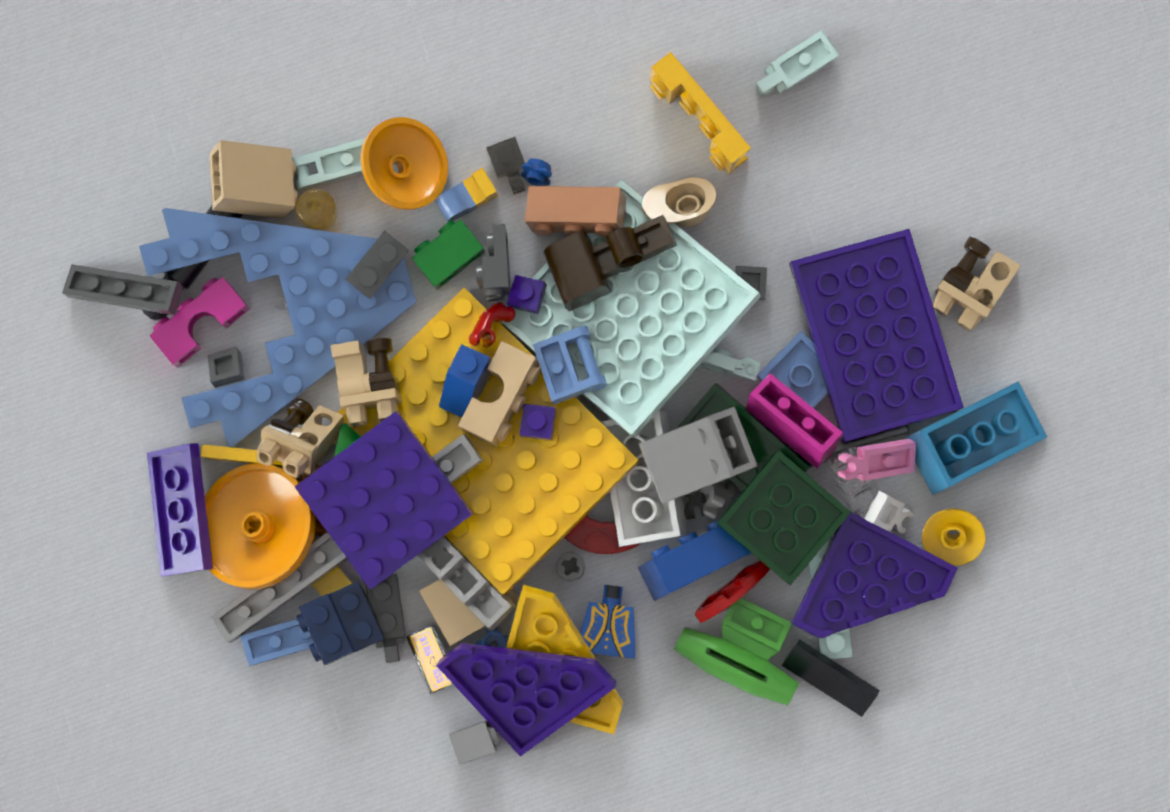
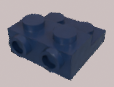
[296,581,385,665]

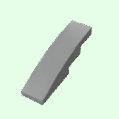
[417,536,514,631]

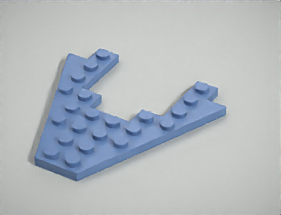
[139,208,416,447]

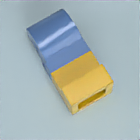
[435,167,498,222]

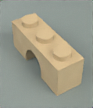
[458,341,541,448]

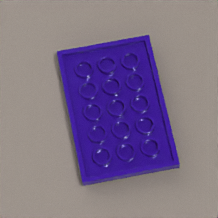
[789,228,964,443]

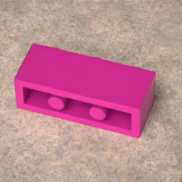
[746,373,843,469]

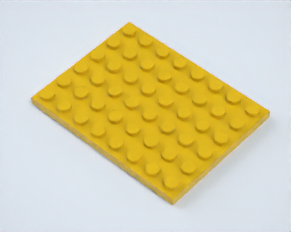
[337,287,640,596]

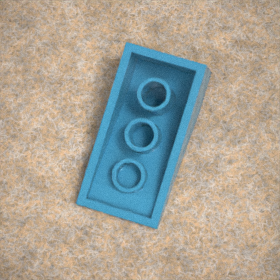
[905,381,1047,495]

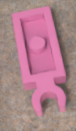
[837,439,916,481]

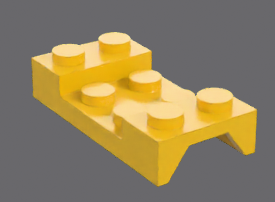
[650,52,751,175]

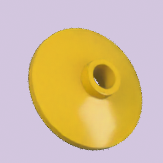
[922,508,986,566]

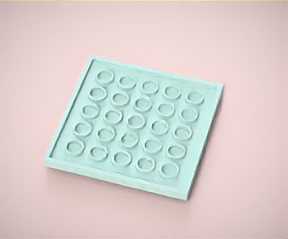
[499,180,761,438]

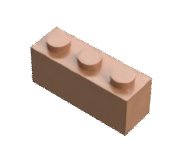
[525,186,627,237]

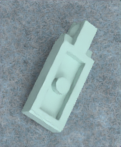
[755,30,839,97]
[699,348,761,383]

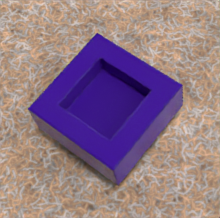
[506,275,547,314]
[519,404,557,441]

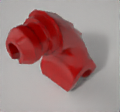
[469,302,516,348]

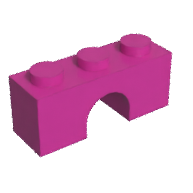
[149,276,250,368]

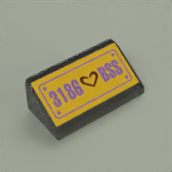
[406,624,453,695]

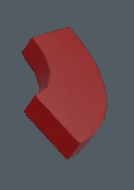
[564,515,640,554]
[695,561,770,623]

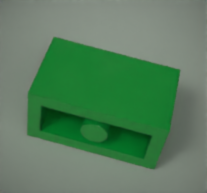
[411,219,485,291]

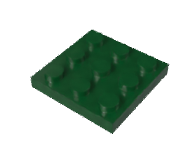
[716,450,851,585]

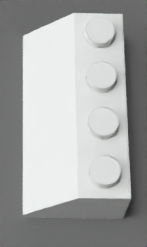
[600,411,688,547]

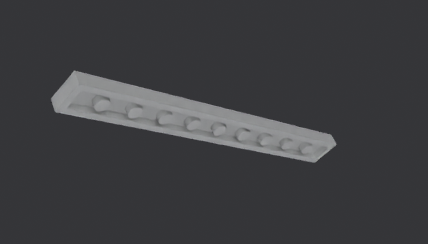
[211,434,484,643]

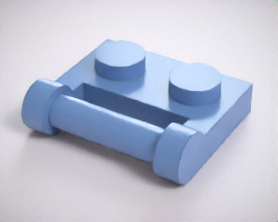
[533,326,607,405]

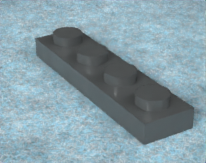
[62,264,183,315]

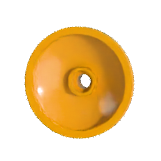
[361,117,448,210]

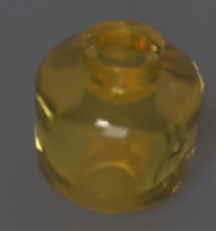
[295,188,338,231]

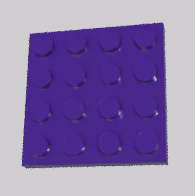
[295,411,474,590]

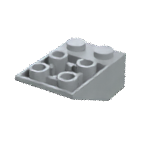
[639,406,757,503]

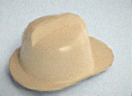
[642,177,717,227]

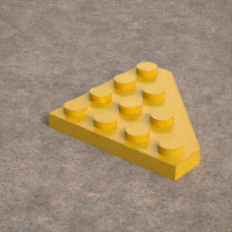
[506,585,623,734]

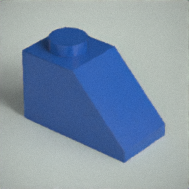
[439,344,492,418]

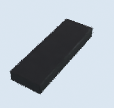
[782,639,880,717]

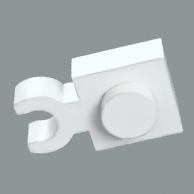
[864,491,914,533]

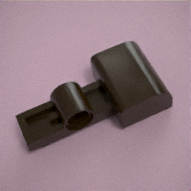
[543,215,677,312]

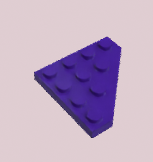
[791,512,958,638]
[436,643,617,757]

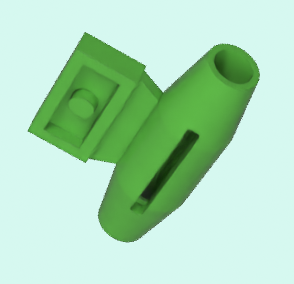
[674,598,799,706]

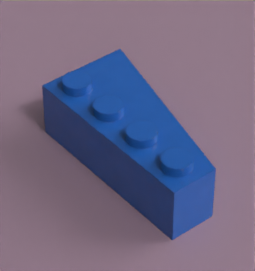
[638,520,751,601]

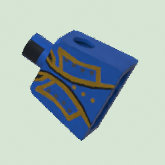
[580,585,636,659]

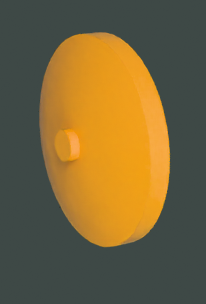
[205,463,316,590]

